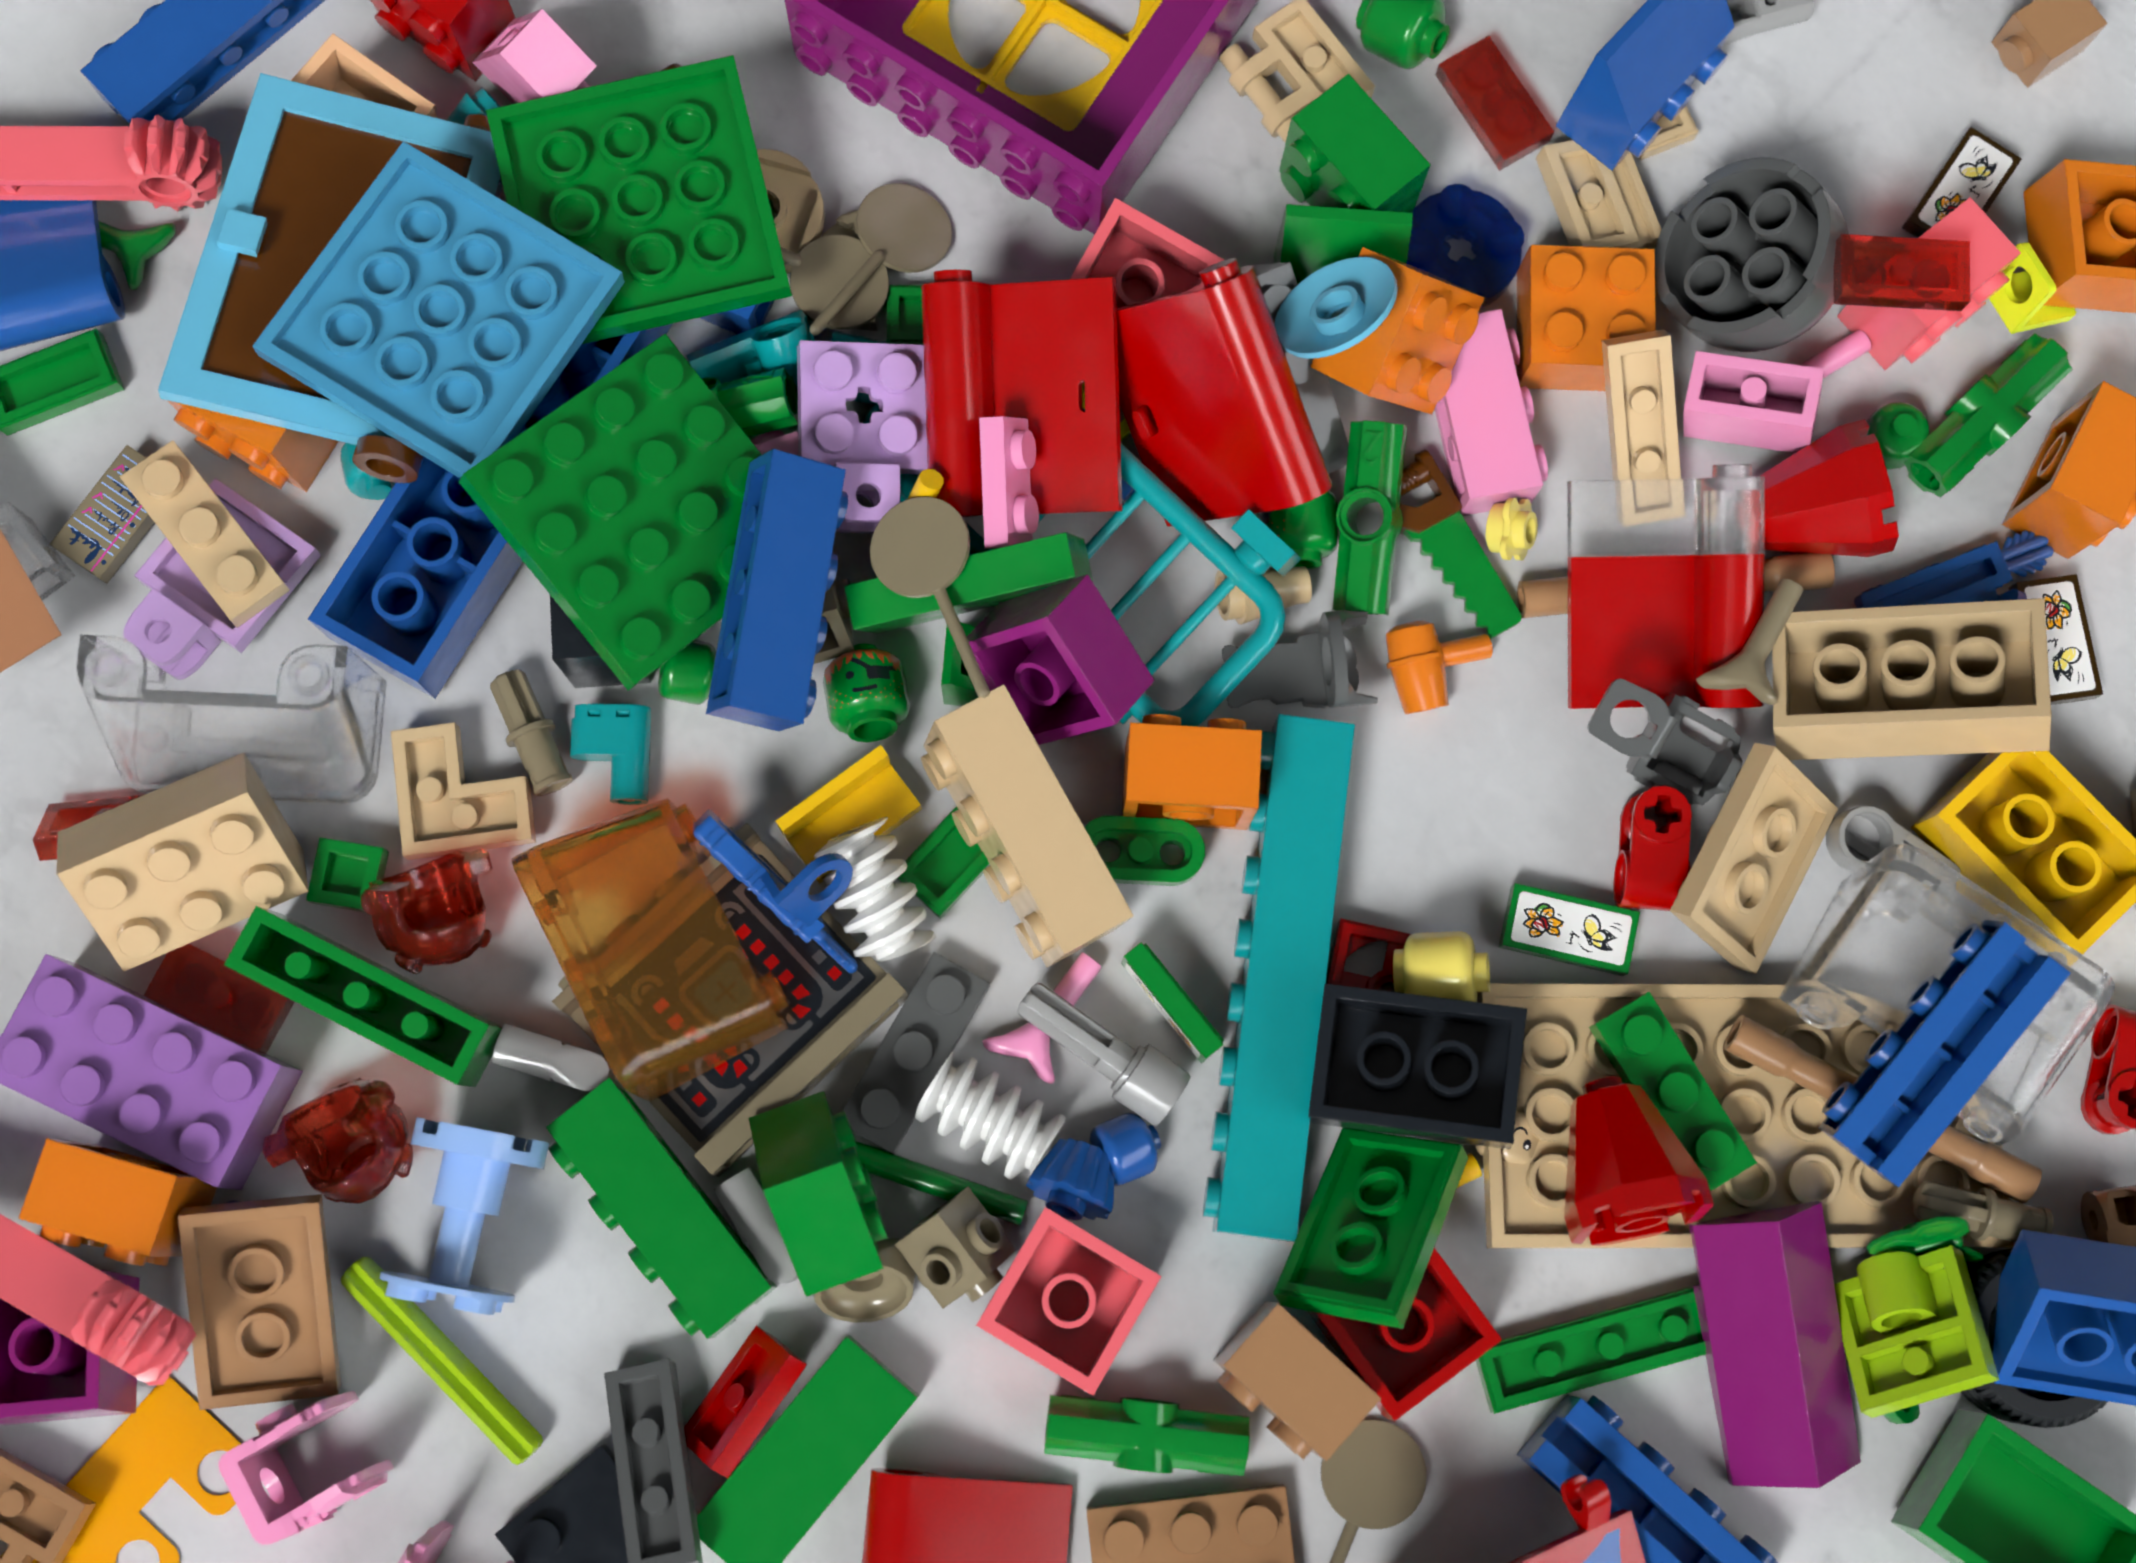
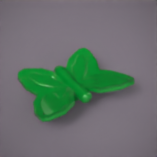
[1867,1217,1985,1266]

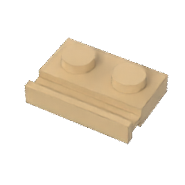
[1535,140,1662,249]

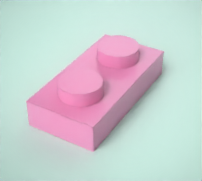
[979,416,1039,548]

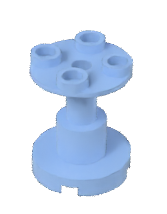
[379,1117,550,1315]

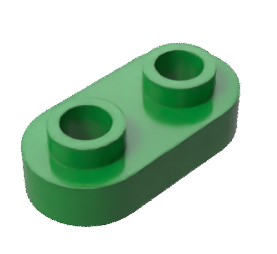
[1084,816,1205,886]

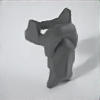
[1222,611,1378,708]

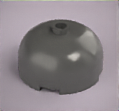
[1655,157,1850,352]

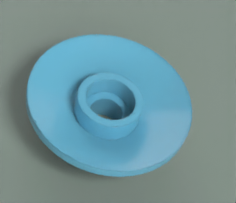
[1274,257,1398,359]

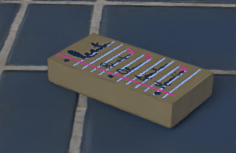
[49,445,155,584]

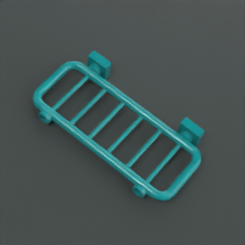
[863,402,1301,726]

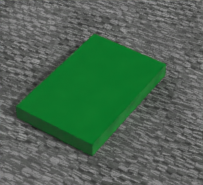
[1273,1127,1468,1329]

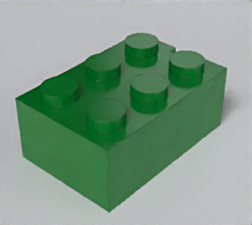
[1890,1409,2136,1563]

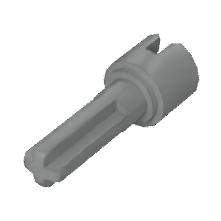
[1017,983,1191,1126]

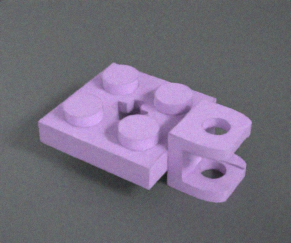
[797,340,928,533]
[123,478,321,680]

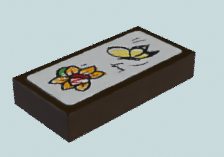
[1901,127,2022,238]
[2008,574,2104,705]

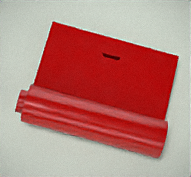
[1117,258,1332,527]
[921,269,1122,517]
[862,1468,1073,1563]

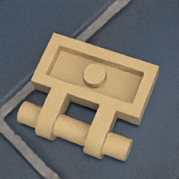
[1219,0,1375,143]

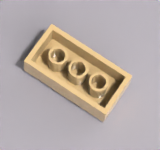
[1772,598,2051,760]
[921,685,1134,968]

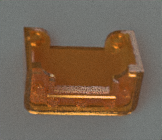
[512,798,789,1102]

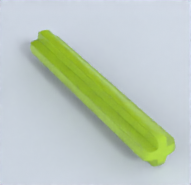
[340,1257,543,1465]

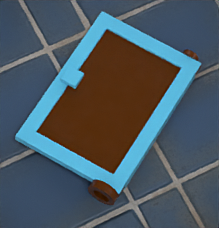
[158,73,503,483]

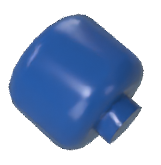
[1089,1113,1161,1186]

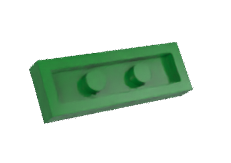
[1589,991,1757,1192]

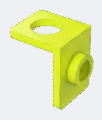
[1989,242,2076,334]

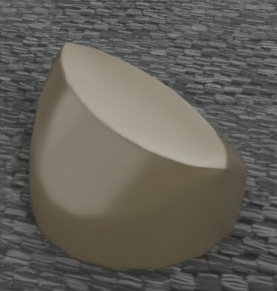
[813,1238,916,1323]

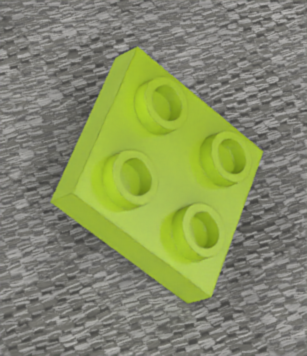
[1834,1245,1999,1418]

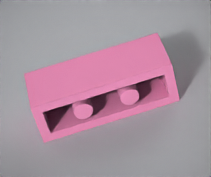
[1434,309,1548,516]

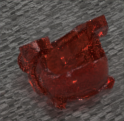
[361,848,493,974]
[263,1077,413,1204]

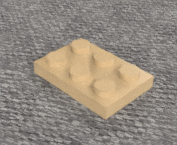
[1670,743,1838,974]

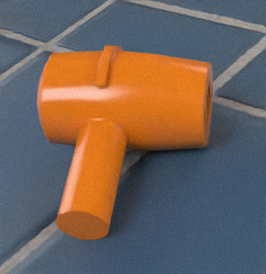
[1385,621,1493,715]

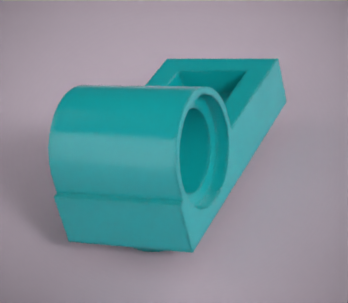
[686,310,815,389]

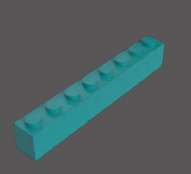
[1203,714,1355,1242]

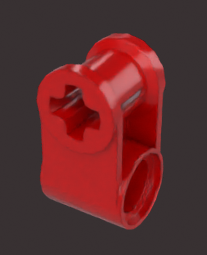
[1613,785,1692,911]
[2080,1004,2136,1135]

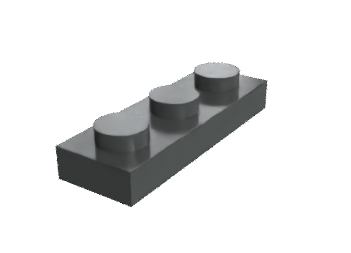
[842,952,990,1154]
[604,1358,703,1563]

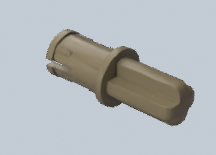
[490,669,573,796]
[1912,1180,2054,1242]

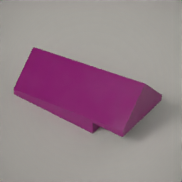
[1689,1201,1861,1488]

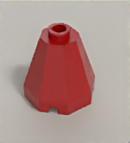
[1736,419,1899,557]
[1564,1076,1714,1246]

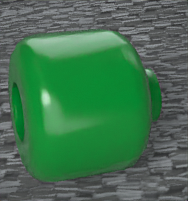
[1866,401,1930,469]
[658,640,716,705]

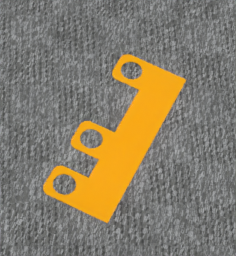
[0,1376,241,1563]

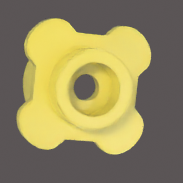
[1486,497,1538,561]

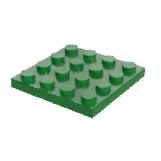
[486,55,792,344]
[459,334,762,691]

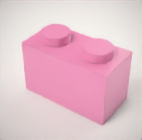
[472,9,597,104]
[1683,351,1824,453]

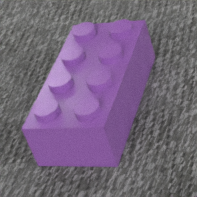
[0,954,303,1190]

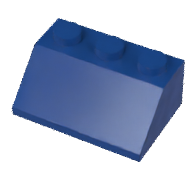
[1556,0,1735,171]
[1993,1229,2136,1406]

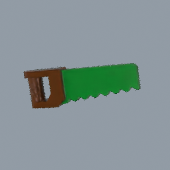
[1400,449,1522,640]

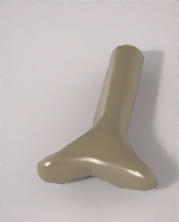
[1696,579,1804,705]

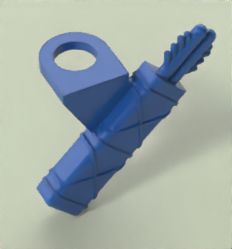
[1854,530,2054,608]
[693,809,858,973]

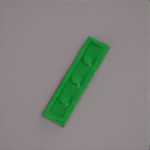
[1475,1284,1707,1414]

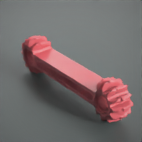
[0,115,223,212]
[0,1214,196,1386]

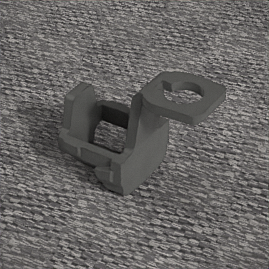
[1587,678,1743,806]

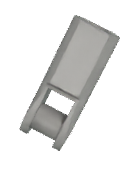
[1723,0,1814,46]
[491,1024,616,1092]
[713,1167,798,1284]

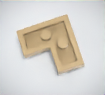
[390,722,536,860]

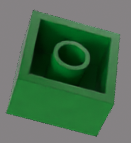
[1279,73,1431,213]
[748,1091,888,1297]

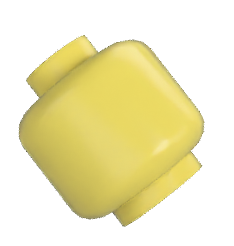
[1393,931,1490,1002]

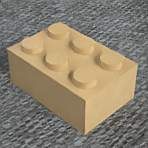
[57,753,309,972]

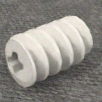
[814,817,936,962]
[915,1051,1066,1180]

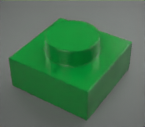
[306,837,389,914]

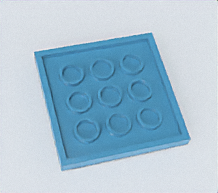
[252,141,625,478]

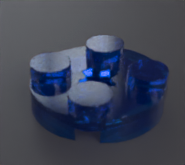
[1407,184,1524,307]

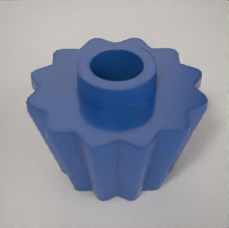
[1026,1138,1115,1220]

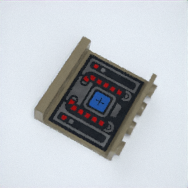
[552,823,908,1177]

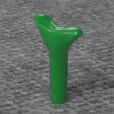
[99,221,176,290]

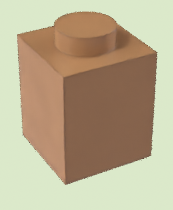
[1991,0,2108,88]

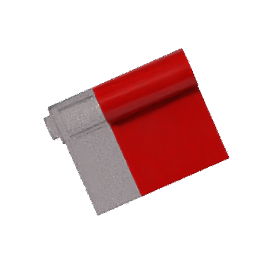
[1567,464,1765,709]

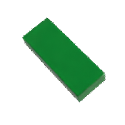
[844,532,1093,634]
[697,1335,920,1563]

